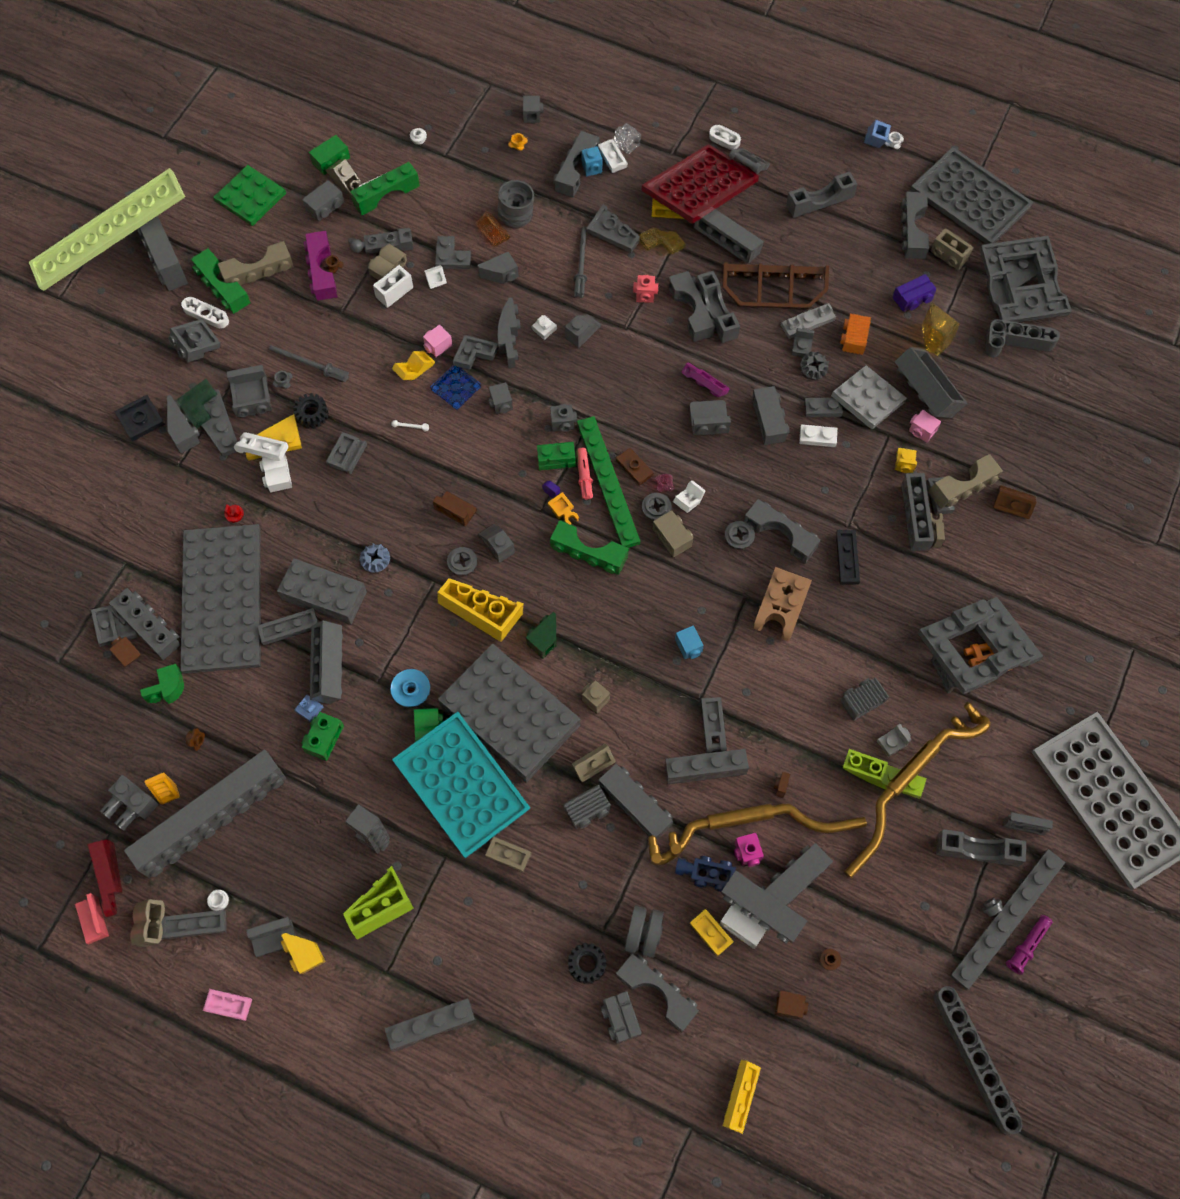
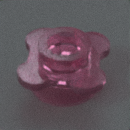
[655,474,675,492]

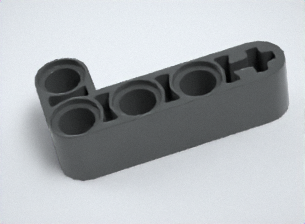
[984,319,1060,357]

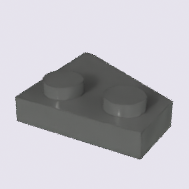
[91,605,138,647]

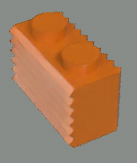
[840,313,871,355]

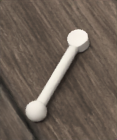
[391,420,429,431]

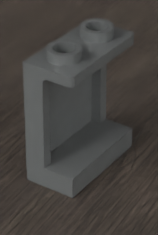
[227,365,272,417]

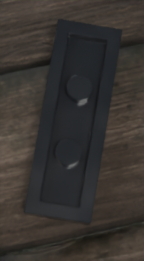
[836,530,860,585]

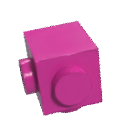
[734,833,764,867]

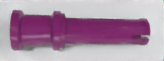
[1005,915,1053,975]

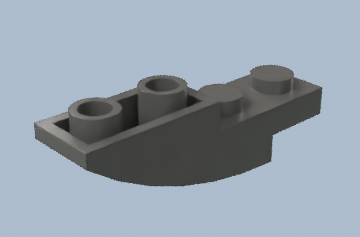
[498,297,521,368]

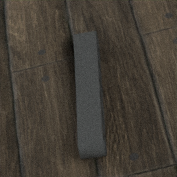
[934,986,1023,1135]

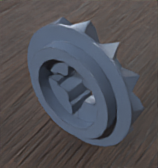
[359,544,390,572]

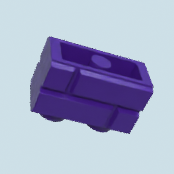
[893,274,936,311]

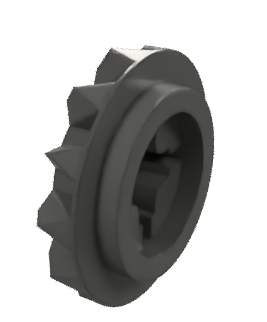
[800,351,829,379]
[642,493,672,521]
[725,521,755,549]
[447,547,477,576]

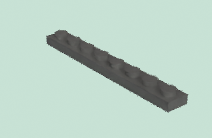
[950,849,1066,991]

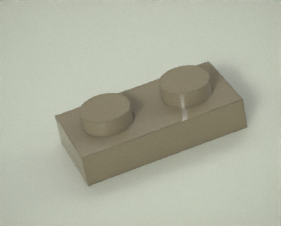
[572,743,616,782]
[485,837,532,872]

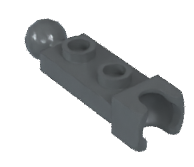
[350,228,414,254]

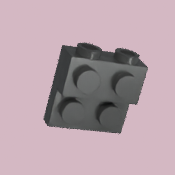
[168,319,221,362]

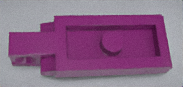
[682,363,730,397]

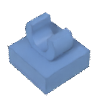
[295,695,324,723]

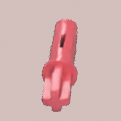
[576,448,593,500]

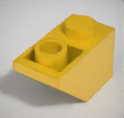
[281,933,325,974]

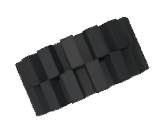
[293,393,328,429]
[568,943,606,984]

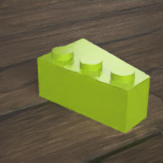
[343,866,414,940]

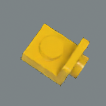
[895,448,917,473]

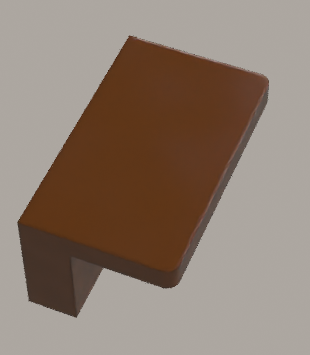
[993,485,1037,519]
[433,491,477,527]

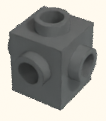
[550,404,577,432]

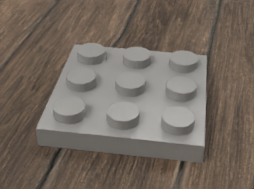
[831,365,907,429]

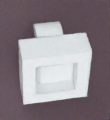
[424,265,447,289]
[532,315,557,340]

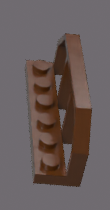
[722,262,829,309]

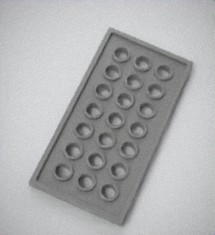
[1032,712,1180,891]

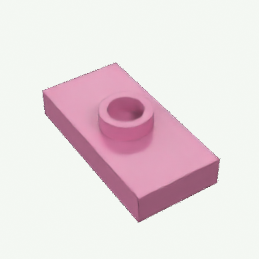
[203,989,252,1021]

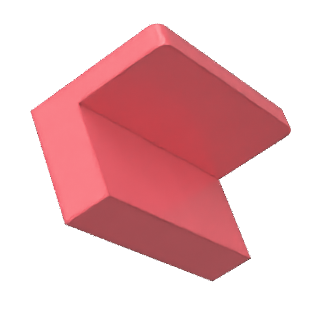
[75,893,109,944]

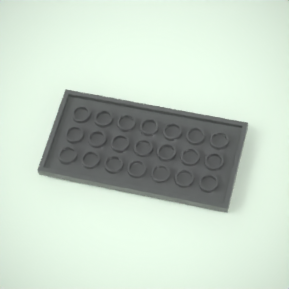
[181,524,261,674]

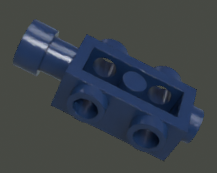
[675,856,736,892]

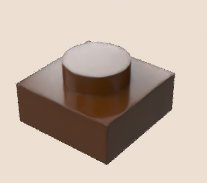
[773,772,790,798]

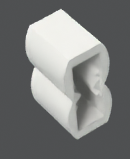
[259,454,292,493]

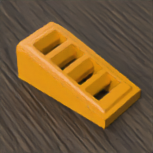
[145,773,180,804]

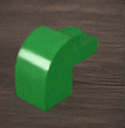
[140,664,184,704]

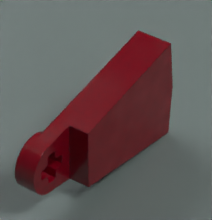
[88,839,123,917]

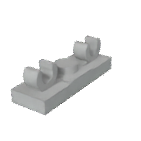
[781,303,836,339]

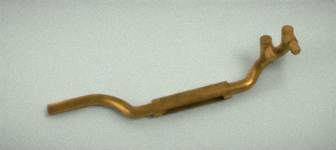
[844,702,991,879]
[648,803,867,865]

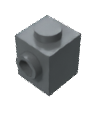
[523,96,543,123]
[488,383,513,414]

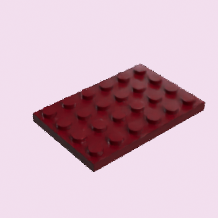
[641,144,759,224]

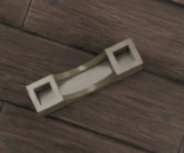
[218,241,294,285]
[928,454,1003,509]

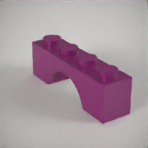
[304,231,338,301]

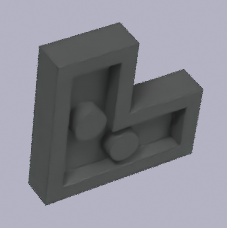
[435,236,471,269]
[453,335,498,370]

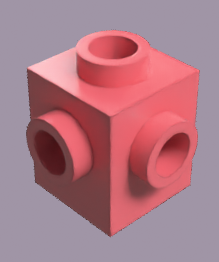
[633,275,658,303]

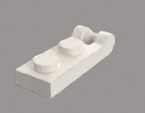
[234,432,289,461]

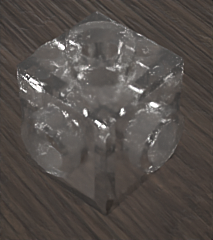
[614,123,641,154]

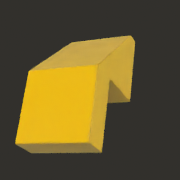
[392,351,435,380]

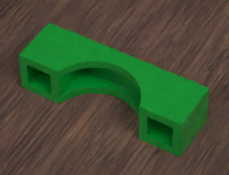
[350,162,420,216]
[191,248,251,314]
[550,520,629,575]

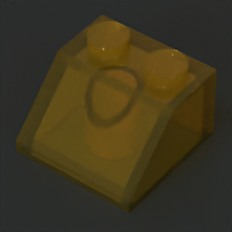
[922,303,960,356]

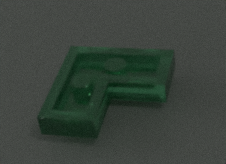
[177,379,218,428]

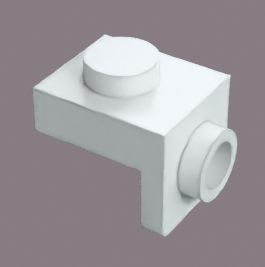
[673,481,705,513]

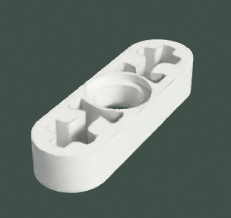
[181,297,229,329]

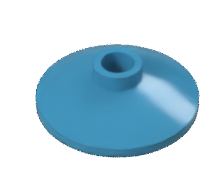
[391,669,430,707]

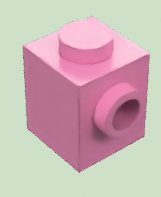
[423,325,452,357]
[909,410,941,443]

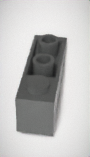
[167,395,200,453]

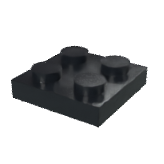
[114,395,165,442]

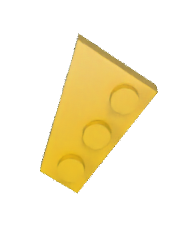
[246,414,302,461]

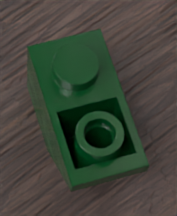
[526,612,557,659]

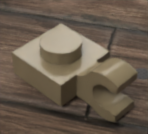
[930,513,945,548]

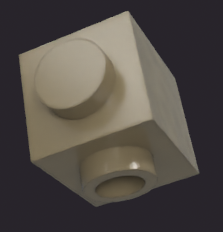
[582,680,610,714]

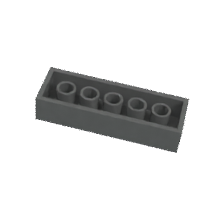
[125,187,188,291]

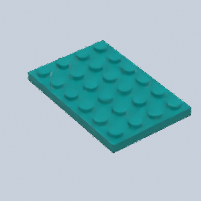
[392,712,531,858]

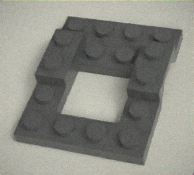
[980,236,1071,322]
[918,597,1043,695]

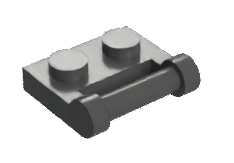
[729,148,770,174]

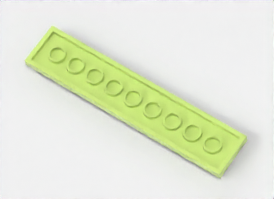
[29,168,185,291]

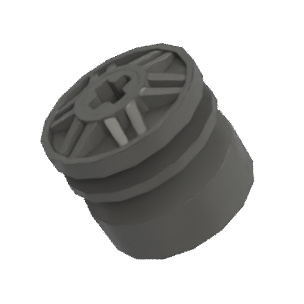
[498,180,534,228]

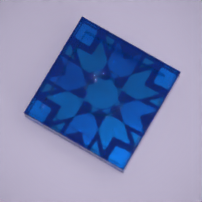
[430,365,481,410]

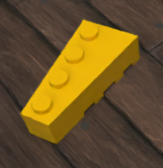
[437,579,524,642]

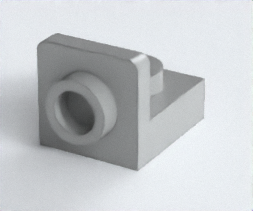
[877,724,911,757]

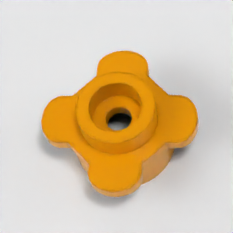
[508,133,528,151]

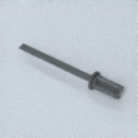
[574,226,587,298]
[269,345,349,382]

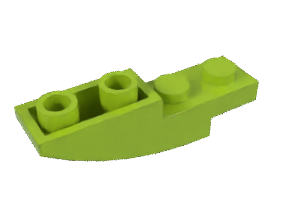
[843,749,927,799]

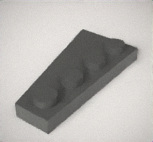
[184,389,238,457]

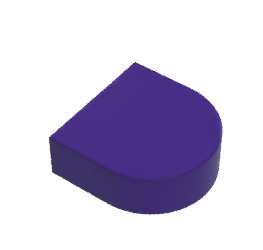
[542,481,560,498]

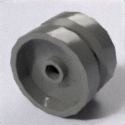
[625,905,664,958]

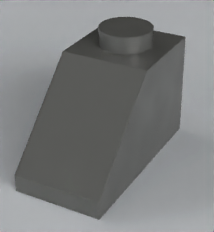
[477,252,519,284]
[565,314,601,348]
[478,524,515,563]

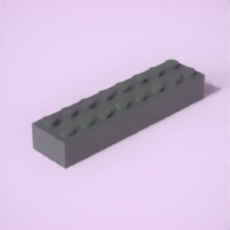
[124,749,287,878]

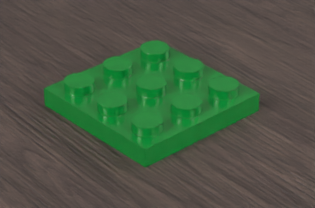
[214,165,286,226]

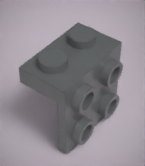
[690,400,731,435]

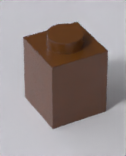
[110,636,141,667]
[775,991,809,1020]

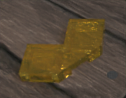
[639,228,685,255]

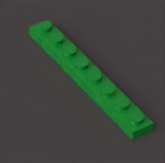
[577,416,640,548]

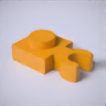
[548,492,579,524]

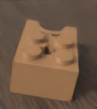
[753,567,812,642]

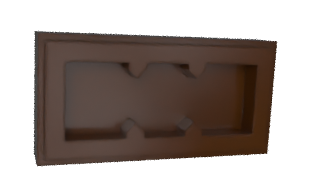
[616,448,654,486]

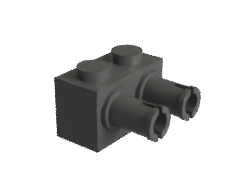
[99,774,159,831]

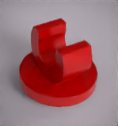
[224,505,244,523]

